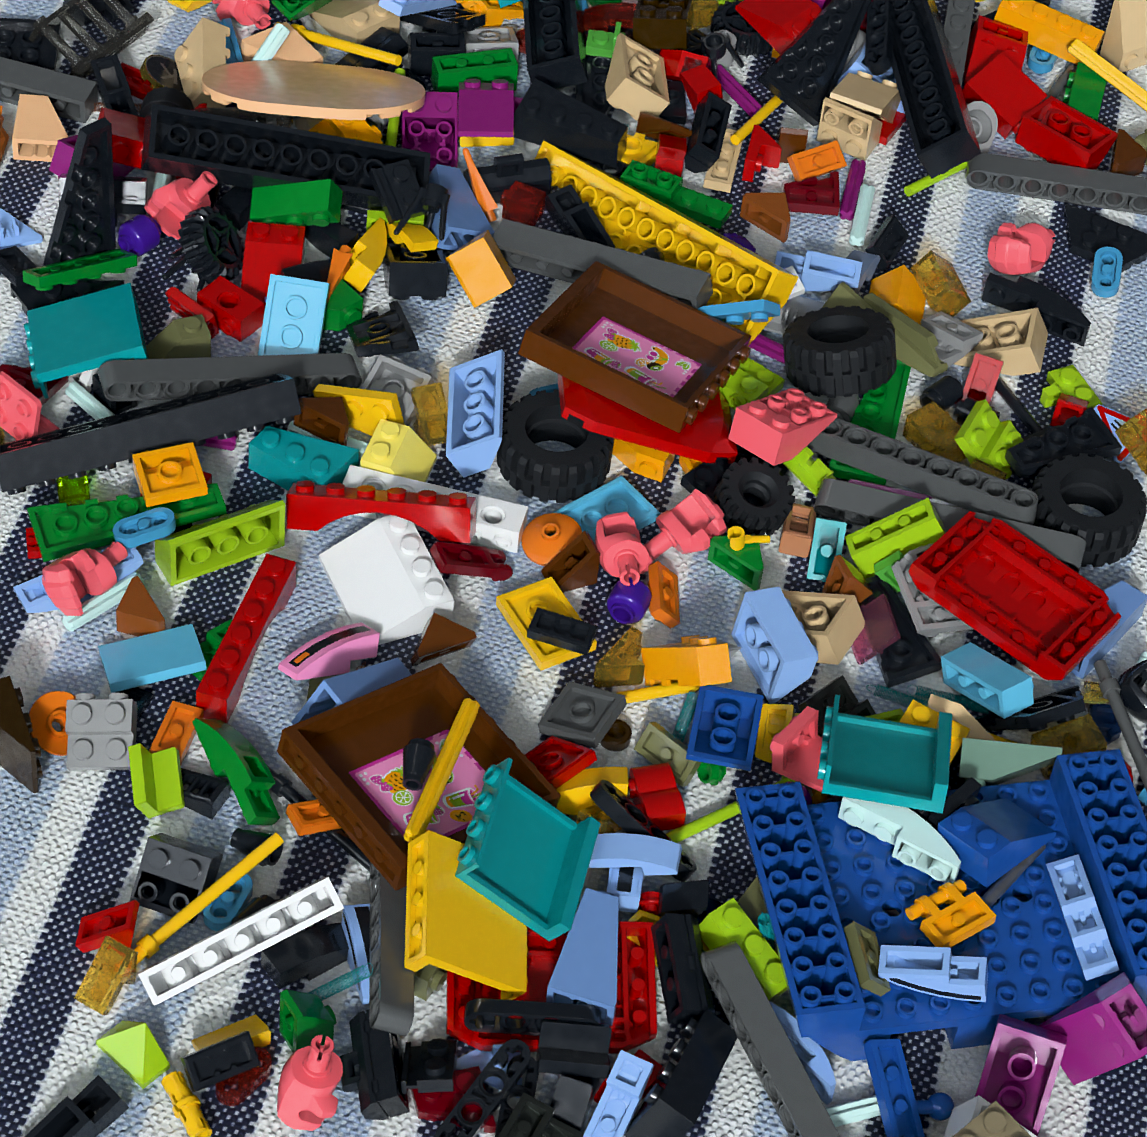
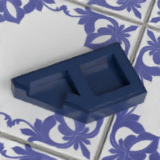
[1087,702,1121,752]

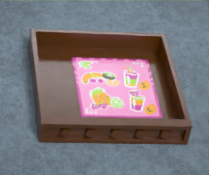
[518,261,751,433]
[277,663,561,891]

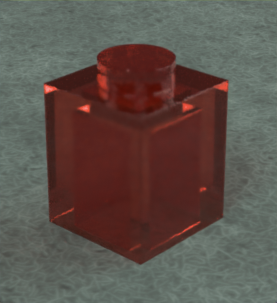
[500,181,546,226]

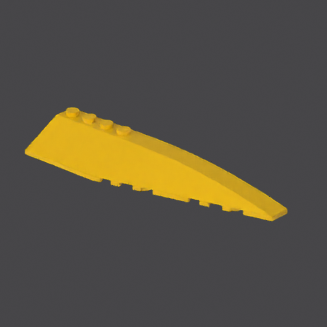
[535,140,798,346]

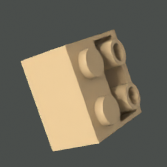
[816,97,883,161]

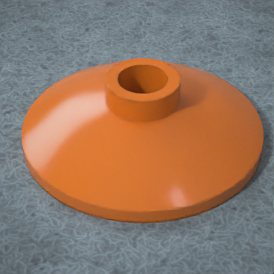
[521,513,582,566]
[29,691,75,756]

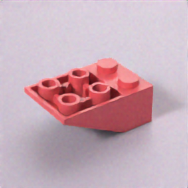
[728,388,838,466]

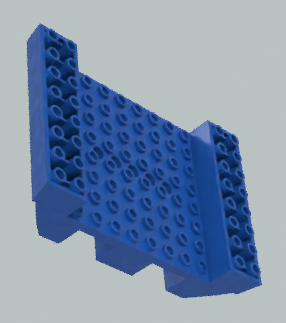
[735,749,1147,1061]

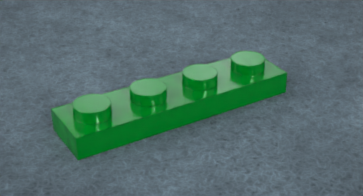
[23,249,137,291]

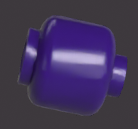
[118,214,161,257]
[606,578,652,624]

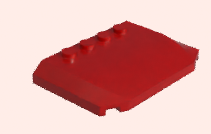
[557,374,738,463]
[908,511,1121,681]
[446,921,657,1054]

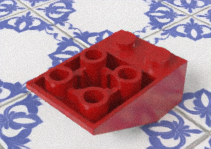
[964,15,1028,84]

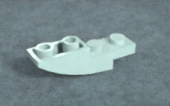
[838,797,961,883]

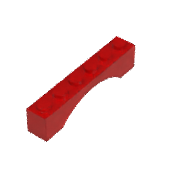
[286,480,476,543]
[196,554,296,723]

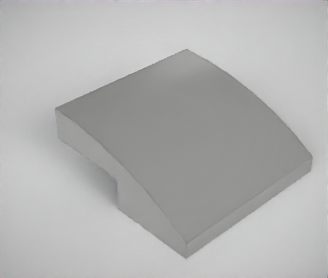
[921,311,983,367]

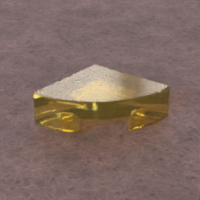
[1082,681,1109,704]

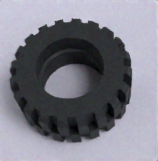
[783,305,897,398]
[497,390,614,503]
[1032,453,1147,567]

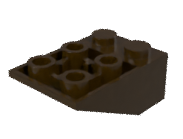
[633,0,694,50]
[0,676,43,793]

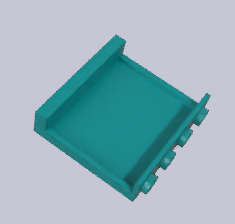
[24,283,148,399]
[817,694,952,814]
[455,758,601,942]

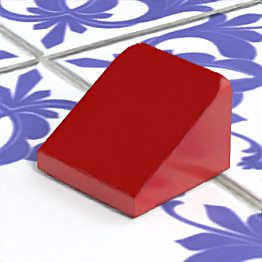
[1050,393,1089,426]

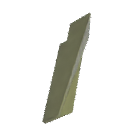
[822,282,948,377]

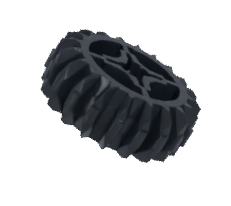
[710,0,773,58]
[178,206,244,284]

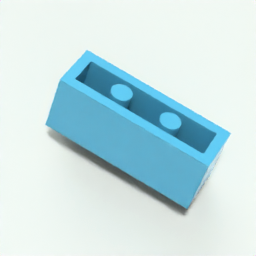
[941,642,1034,719]

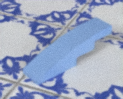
[1046,854,1119,981]

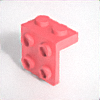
[0,371,59,440]
[770,706,823,792]

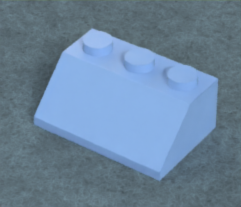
[731,586,819,704]

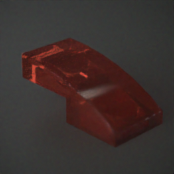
[583,3,637,32]

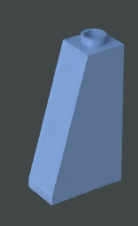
[429,164,494,251]
[1071,580,1147,679]
[291,658,412,725]
[546,888,619,1026]

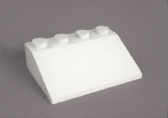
[319,515,454,645]

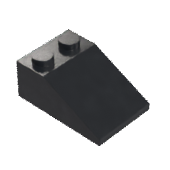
[382,238,448,300]

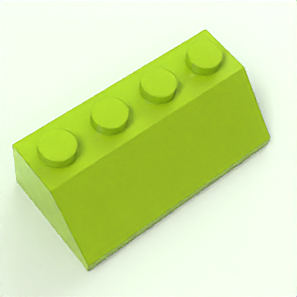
[155,500,285,586]

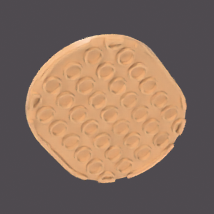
[201,60,426,120]

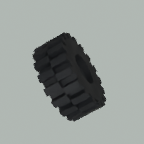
[713,457,795,536]

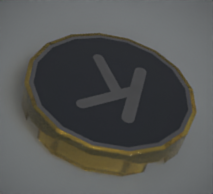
[140,55,184,93]

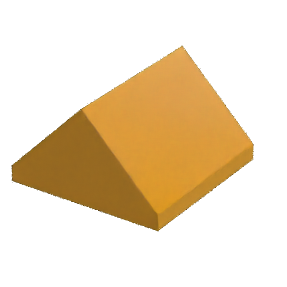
[445,230,517,308]
[869,265,927,325]

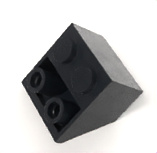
[407,33,466,76]
[129,833,223,924]

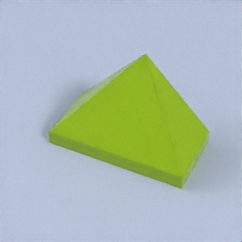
[96,1020,170,1089]

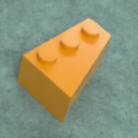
[641,635,732,686]

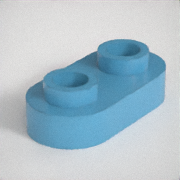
[1027,46,1058,74]
[1091,247,1123,298]
[113,507,176,548]
[203,873,253,931]

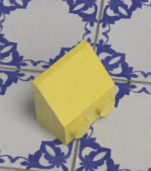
[360,419,437,482]

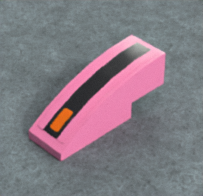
[278,622,380,681]

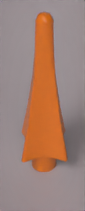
[463,148,498,223]
[326,245,353,303]

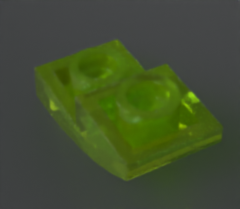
[57,472,91,506]

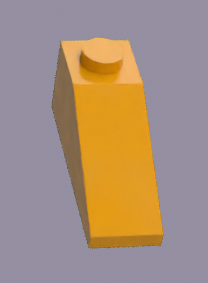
[612,438,675,482]

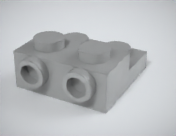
[461,26,519,63]
[360,354,436,426]
[65,693,138,771]

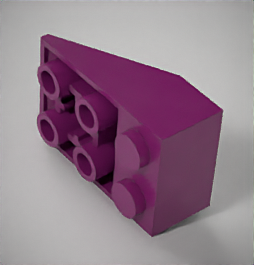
[401,92,458,171]
[1039,972,1147,1085]

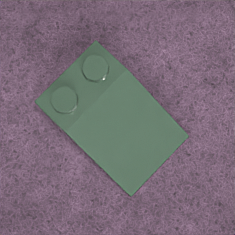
[959,738,1062,787]

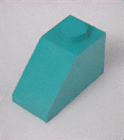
[806,516,847,582]

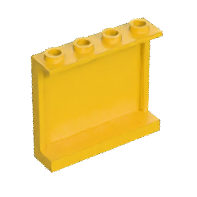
[404,830,528,1000]

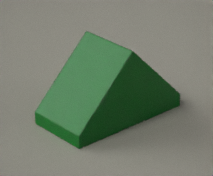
[707,536,764,591]

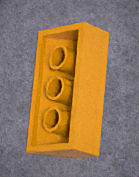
[994,0,1105,65]

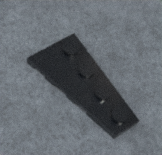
[859,575,942,688]

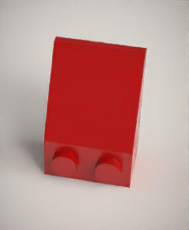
[734,0,822,54]
[241,221,306,309]

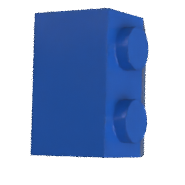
[686,685,764,771]
[937,798,1056,888]

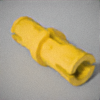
[161,1071,212,1137]

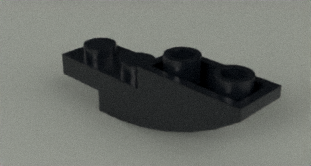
[981,273,1091,347]

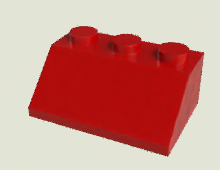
[1015,96,1118,170]

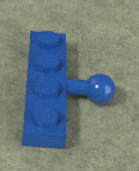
[863,1039,954,1137]

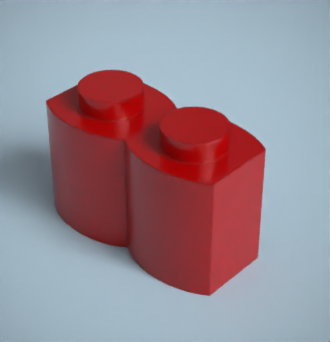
[627,762,686,831]

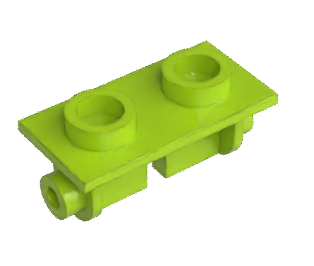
[783,446,837,497]

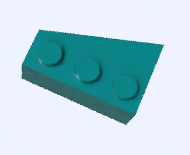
[248,426,359,491]

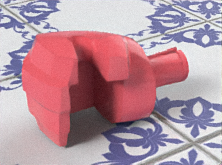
[212,0,271,30]
[144,171,217,240]
[987,223,1055,275]
[644,489,727,561]
[594,512,653,586]
[42,541,128,616]
[277,1035,343,1131]

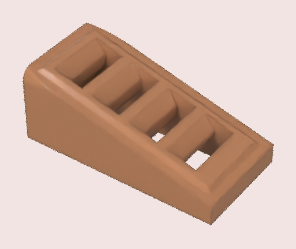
[779,503,816,558]

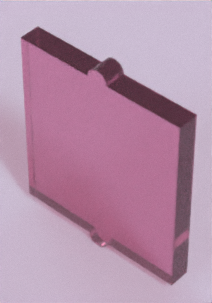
[852,594,901,665]

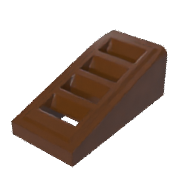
[636,112,692,140]

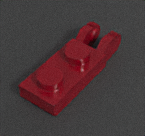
[429,542,513,582]

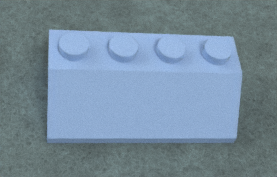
[446,349,505,478]

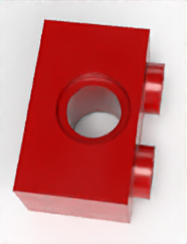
[197,276,265,342]

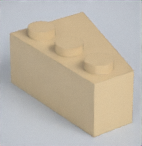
[174,17,230,115]

